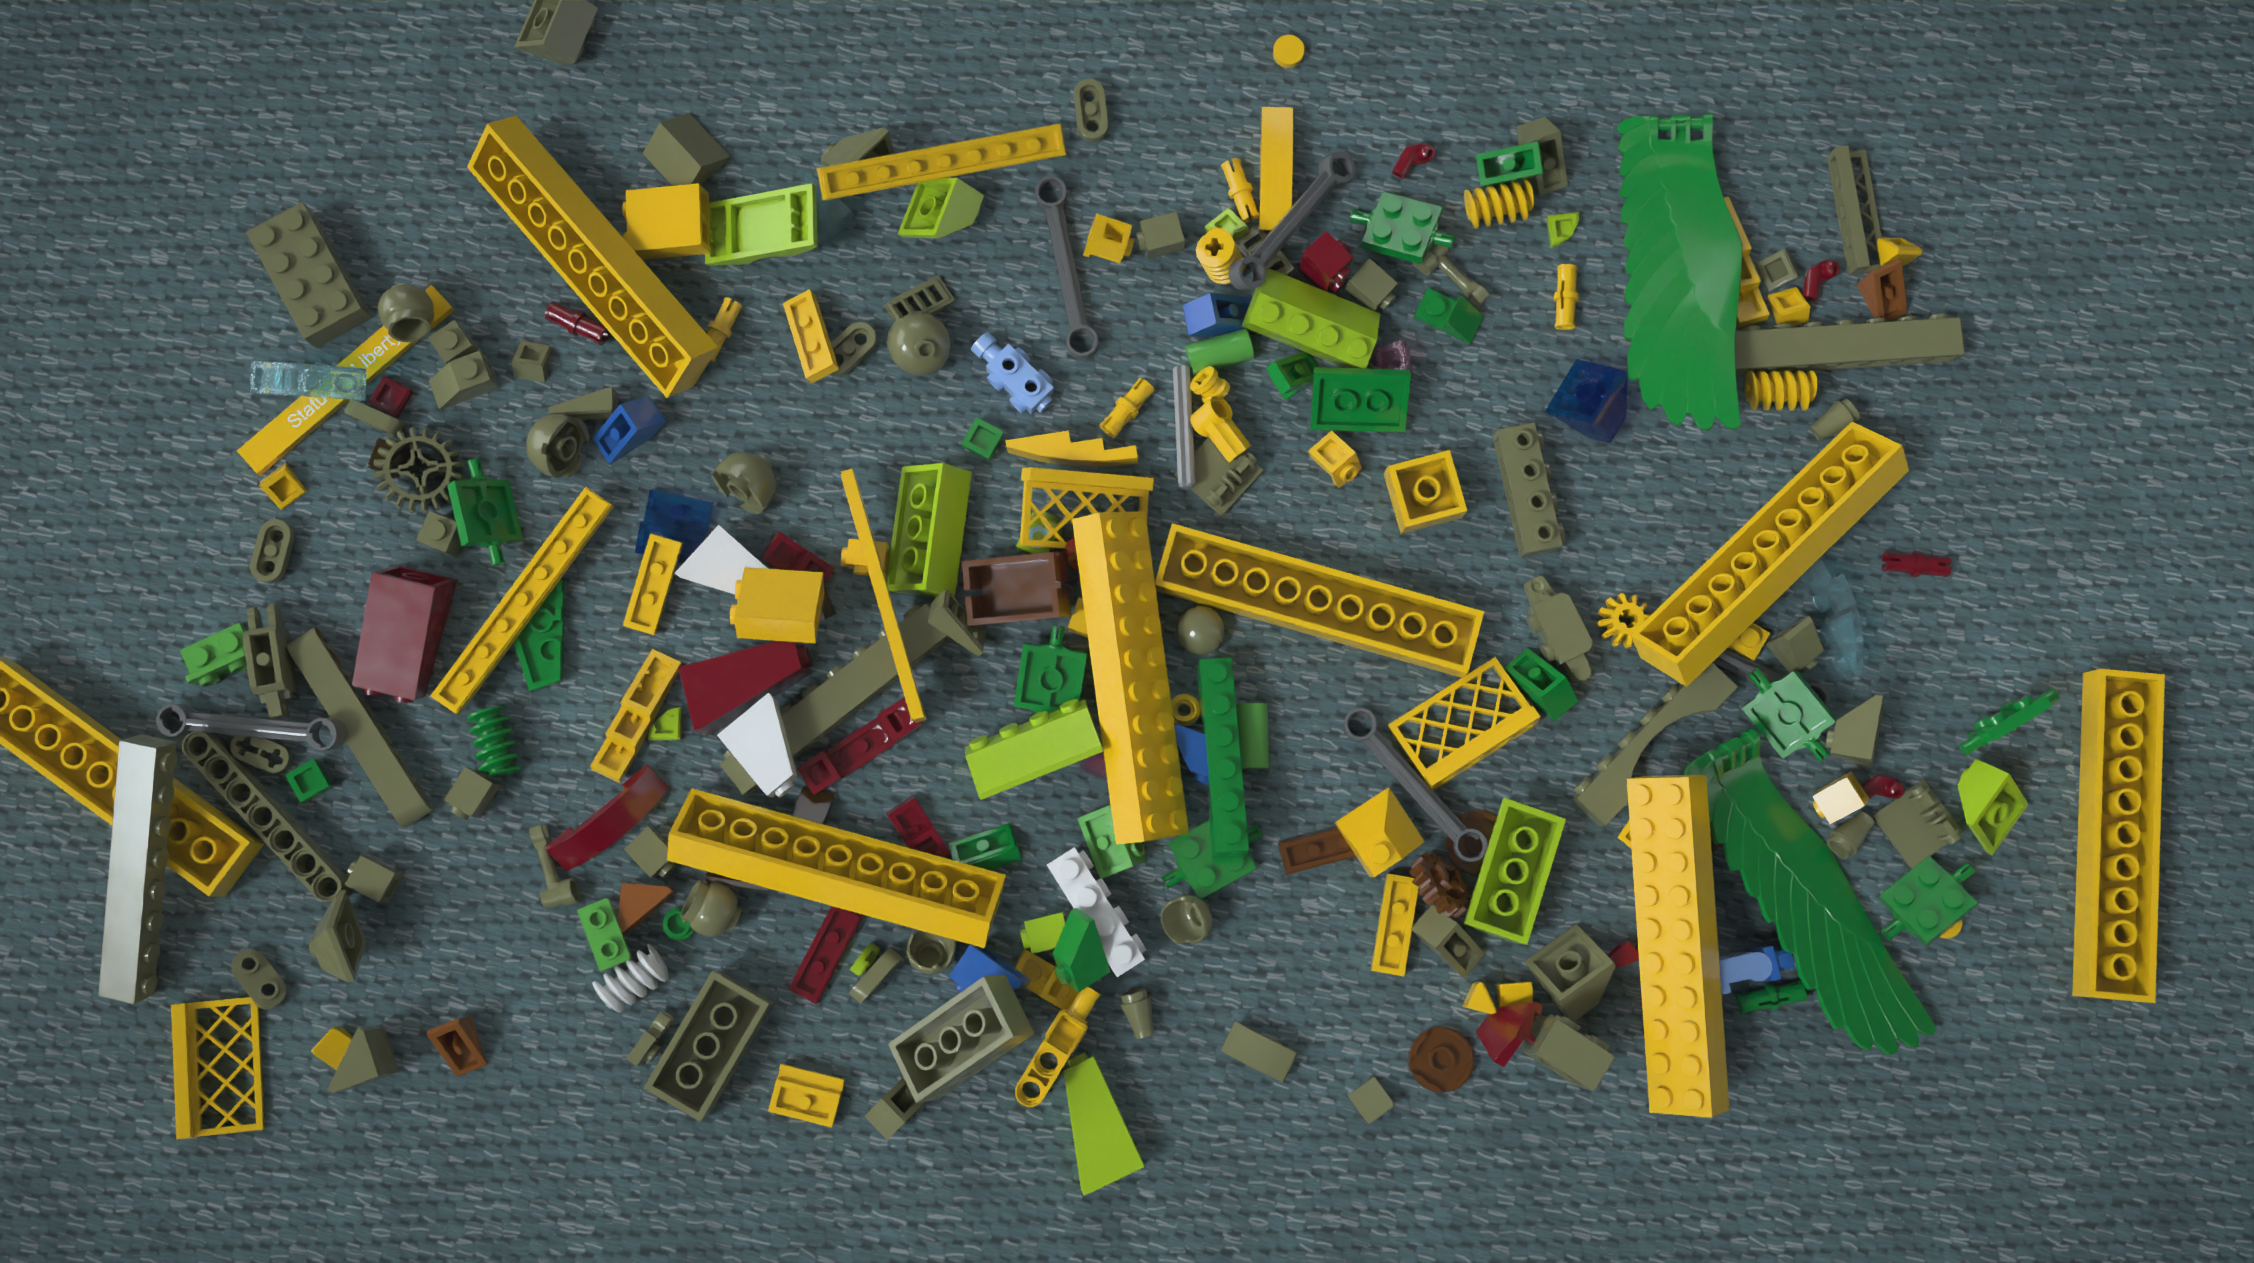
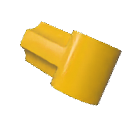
[1190,396,1251,463]

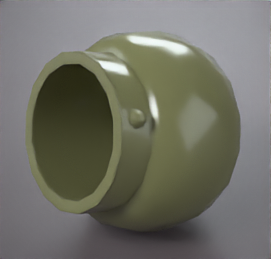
[378,283,434,342]
[680,880,742,937]

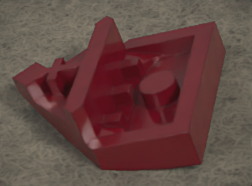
[1476,1002,1543,1067]

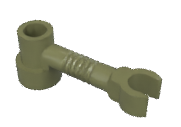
[1412,244,1489,308]
[529,824,581,909]

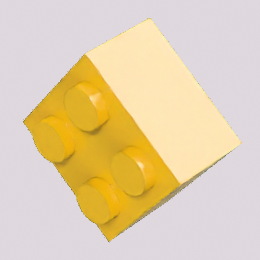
[1384,450,1467,534]

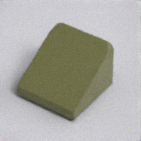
[1756,249,1802,291]
[511,341,552,382]
[1347,1076,1395,1124]

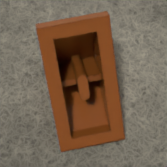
[1856,259,1907,322]
[617,883,677,935]
[427,1017,488,1077]

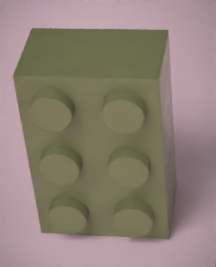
[1518,1014,1615,1092]

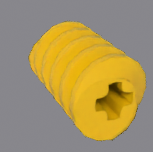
[1464,180,1534,229]
[1196,227,1246,285]
[1744,371,1817,411]

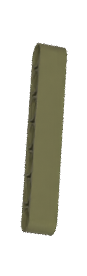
[287,627,434,828]
[182,731,351,902]

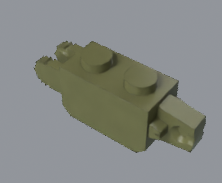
[1523,575,1593,684]
[243,603,298,719]

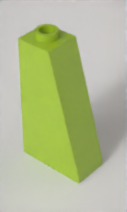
[1064,1052,1144,1196]

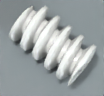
[592,944,669,1013]

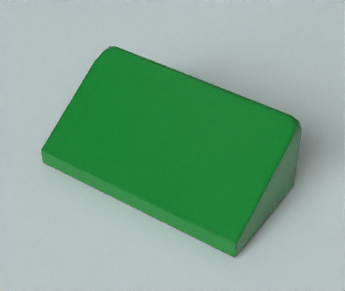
[949,823,1022,870]

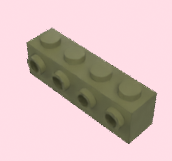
[1492,423,1565,558]

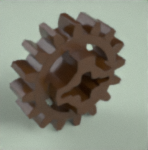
[1409,852,1472,919]

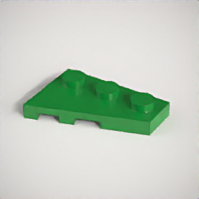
[514,579,565,692]

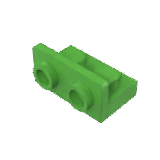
[180,623,247,687]
[1077,805,1146,879]
[577,898,632,972]

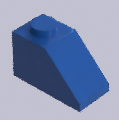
[1183,293,1252,337]
[592,396,666,464]
[1174,723,1208,786]
[949,944,1032,992]

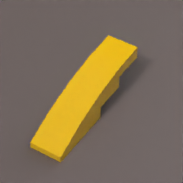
[1259,107,1293,231]
[1724,196,1770,328]
[1006,430,1138,467]
[590,649,681,783]

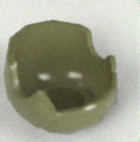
[1176,605,1224,656]
[1161,895,1212,945]
[906,930,957,974]

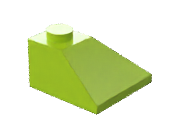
[897,178,984,238]
[1957,759,2029,856]

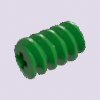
[467,706,522,778]

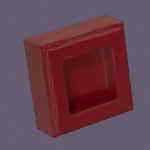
[368,376,413,419]

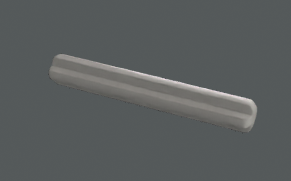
[1173,365,1196,488]

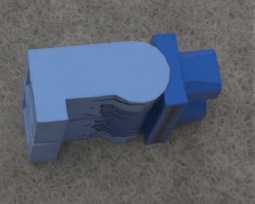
[1719,946,1795,995]

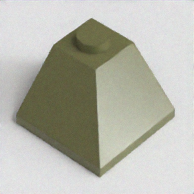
[820,127,895,167]
[1825,695,1884,769]
[309,890,366,982]
[1524,924,1616,1022]

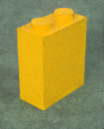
[622,183,711,260]
[730,567,824,643]

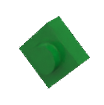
[961,417,1005,462]
[285,758,333,803]

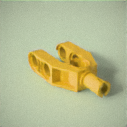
[1015,986,1101,1107]

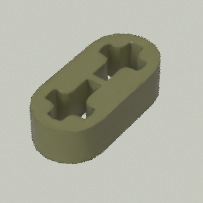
[343,399,406,439]
[230,736,294,774]
[849,947,903,1004]

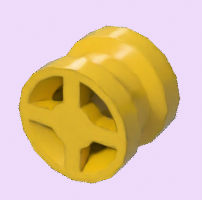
[1190,366,1230,403]

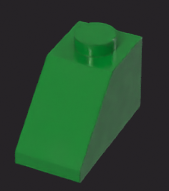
[1476,141,1544,188]
[1504,648,1579,722]
[1053,908,1111,992]

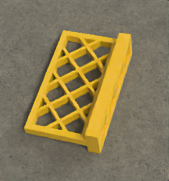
[1020,467,1154,549]
[1388,657,1541,791]
[171,997,265,1140]

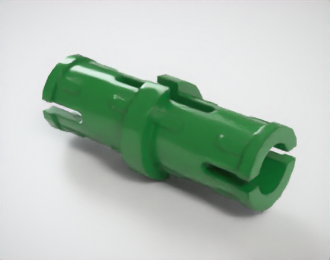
[1735,980,1807,1015]

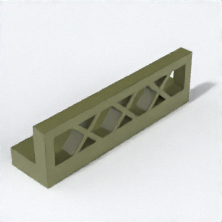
[1827,145,1882,276]

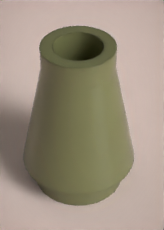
[1809,398,1860,442]
[1827,811,1875,859]
[1119,987,1155,1039]

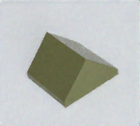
[643,113,731,186]
[327,1025,399,1093]

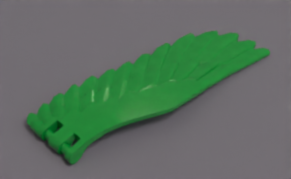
[1617,113,1742,431]
[1684,729,1937,1055]

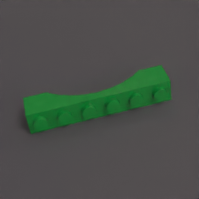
[1196,658,1249,859]

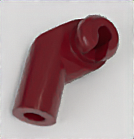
[1392,143,1436,179]
[1802,260,1840,301]
[1861,774,1905,801]

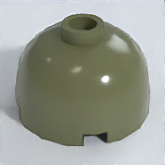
[887,311,952,376]
[526,413,589,479]
[712,451,777,514]

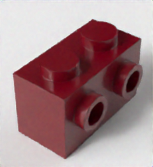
[1298,231,1353,293]

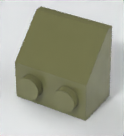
[514,0,598,65]

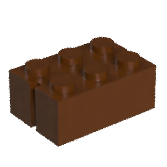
[962,552,1072,626]

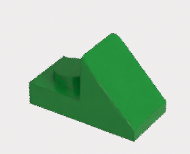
[1413,288,1484,345]
[1266,352,1319,400]

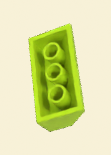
[1242,267,1380,369]
[886,463,972,598]
[965,699,1104,800]
[1464,798,1566,945]

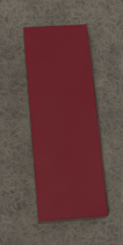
[788,906,864,1004]

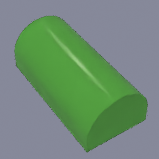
[1184,328,1254,377]
[1236,703,1270,770]

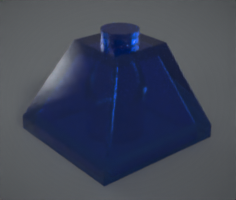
[1545,359,1628,444]

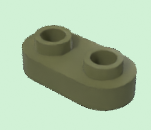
[1073,79,1108,143]
[830,322,877,377]
[250,519,295,584]
[232,949,287,1010]

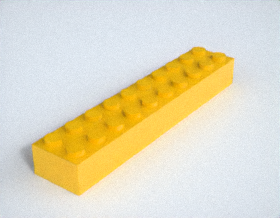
[467,116,718,398]
[1630,422,1909,687]
[1072,512,1189,844]
[1155,523,1484,678]
[0,656,265,897]
[2072,669,2165,1003]
[1627,774,1729,1118]
[667,788,1006,948]

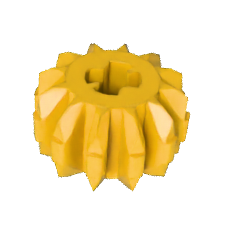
[1597,593,1651,648]

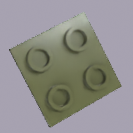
[1174,437,1264,517]
[1872,779,1963,869]

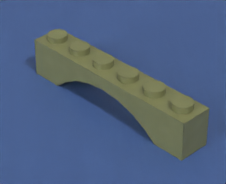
[1571,663,1738,827]

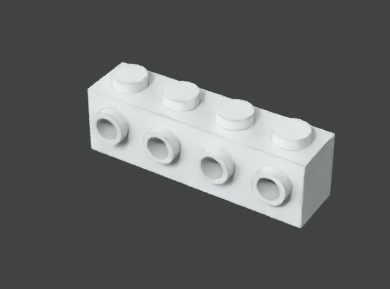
[1047,847,1146,977]

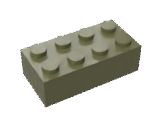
[246,202,372,348]
[643,970,775,1122]
[888,975,1035,1103]

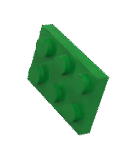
[1310,367,1411,432]

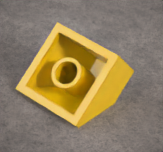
[1334,787,1425,877]

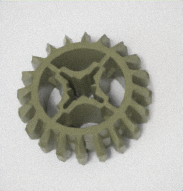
[373,427,464,514]

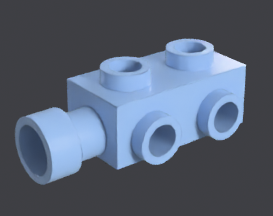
[971,332,1054,414]

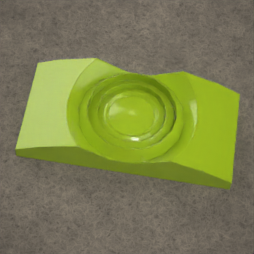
[705,183,818,266]

